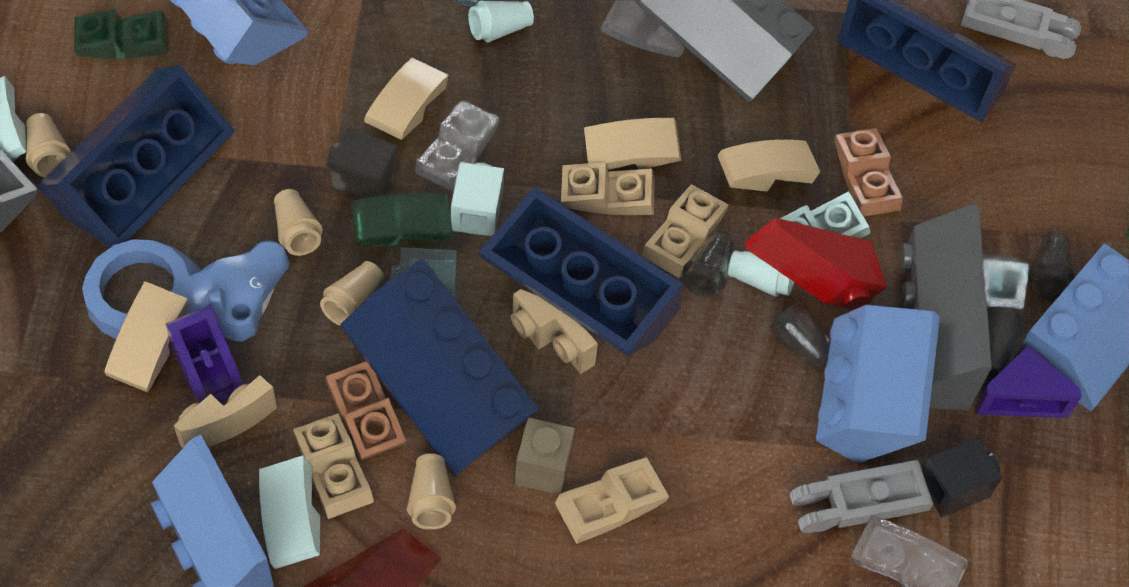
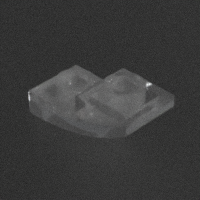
[600,0,685,57]
[415,100,500,192]
[851,515,968,587]

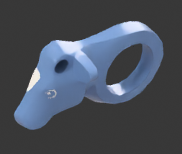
[82,239,290,341]

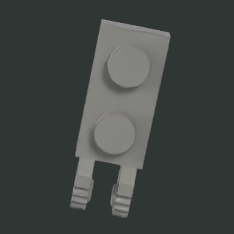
[960,0,1082,60]
[790,460,933,534]

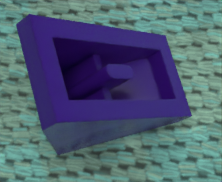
[165,305,243,403]
[975,345,1081,418]

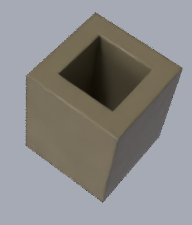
[515,417,575,495]

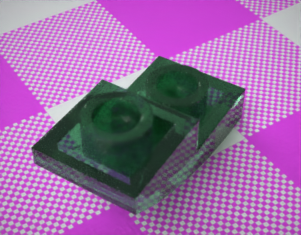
[74,9,168,59]
[351,193,453,247]

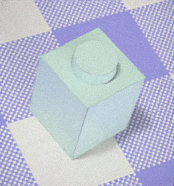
[451,162,504,236]

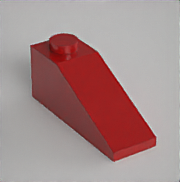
[745,218,887,310]

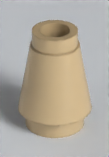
[26,113,71,177]
[274,189,323,256]
[320,261,384,326]
[407,454,456,530]

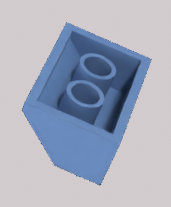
[170,0,309,66]
[1015,243,1129,412]
[816,305,940,464]
[150,434,274,587]

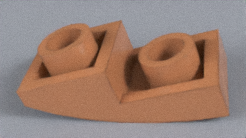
[835,128,903,216]
[325,361,406,460]

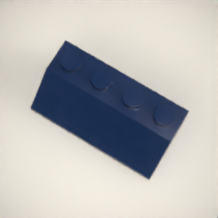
[837,0,1016,123]
[36,65,235,248]
[478,187,683,357]
[340,258,539,477]

